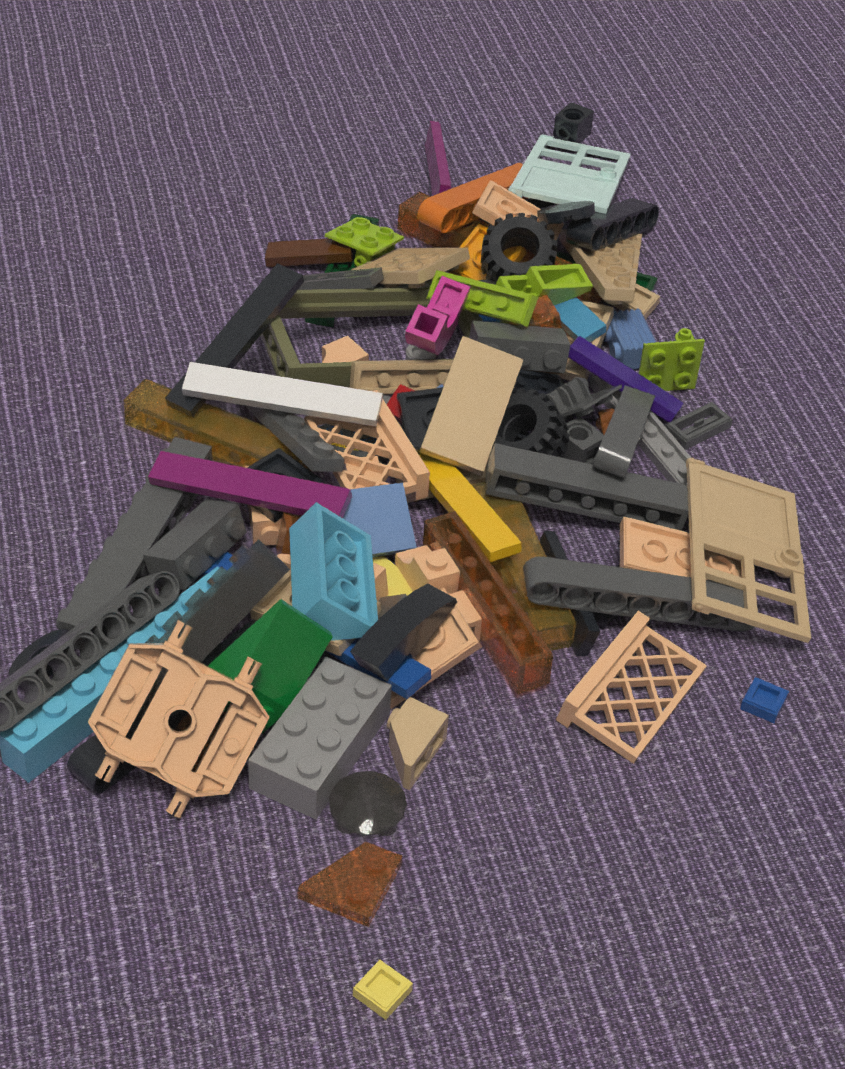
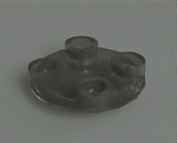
[329,771,407,836]

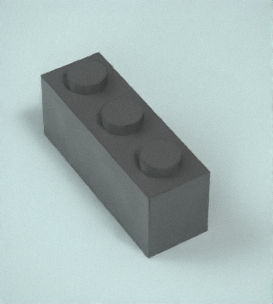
[469,321,571,373]
[143,499,247,590]

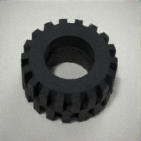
[481,213,557,284]
[489,389,569,457]

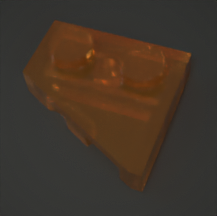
[297,842,402,927]

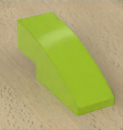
[495,264,593,311]

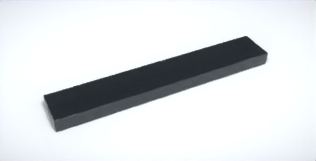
[165,263,304,418]

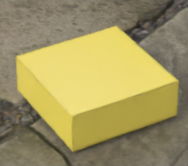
[353,960,413,1020]

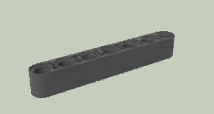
[523,556,754,631]
[0,571,180,732]

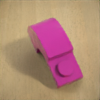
[405,276,470,355]

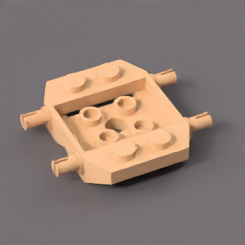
[88,620,269,818]

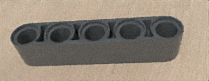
[593,385,655,478]

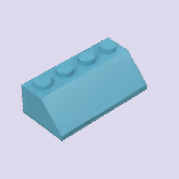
[289,502,378,641]

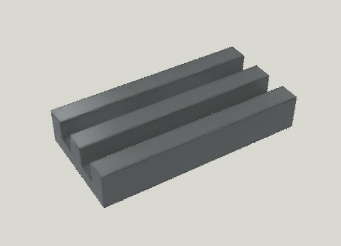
[665,402,733,450]

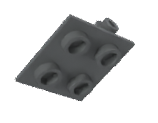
[545,377,622,421]

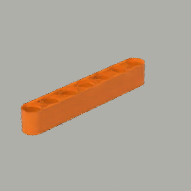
[417,163,528,233]

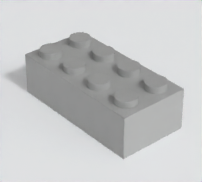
[248,657,392,820]

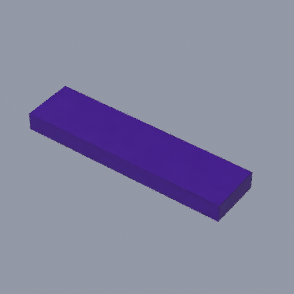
[568,335,684,422]

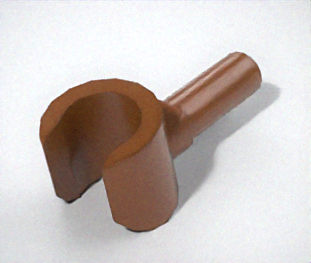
[595,408,615,435]

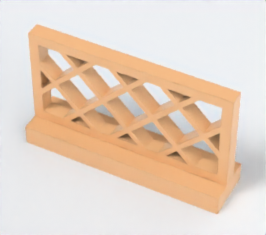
[304,390,430,500]
[556,611,707,764]

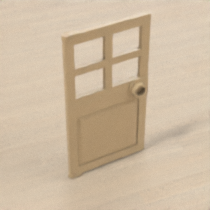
[686,458,811,643]

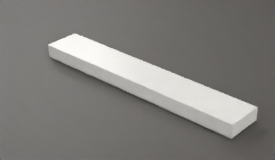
[182,362,383,427]

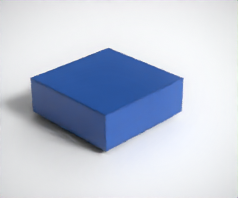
[740,677,789,723]

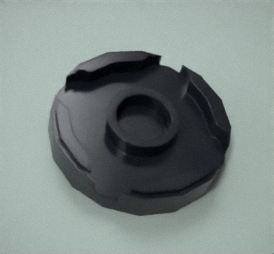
[537,201,595,225]

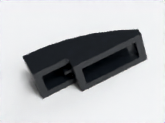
[350,583,458,681]

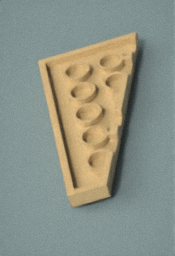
[559,229,642,305]

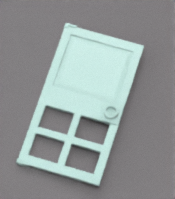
[508,134,631,214]

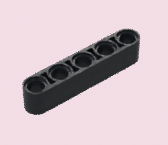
[566,198,659,251]

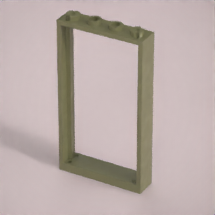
[260,288,483,388]

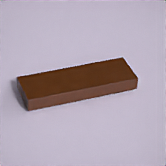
[264,238,354,267]

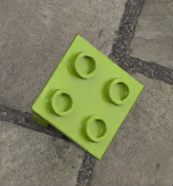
[325,217,404,267]
[638,328,705,391]

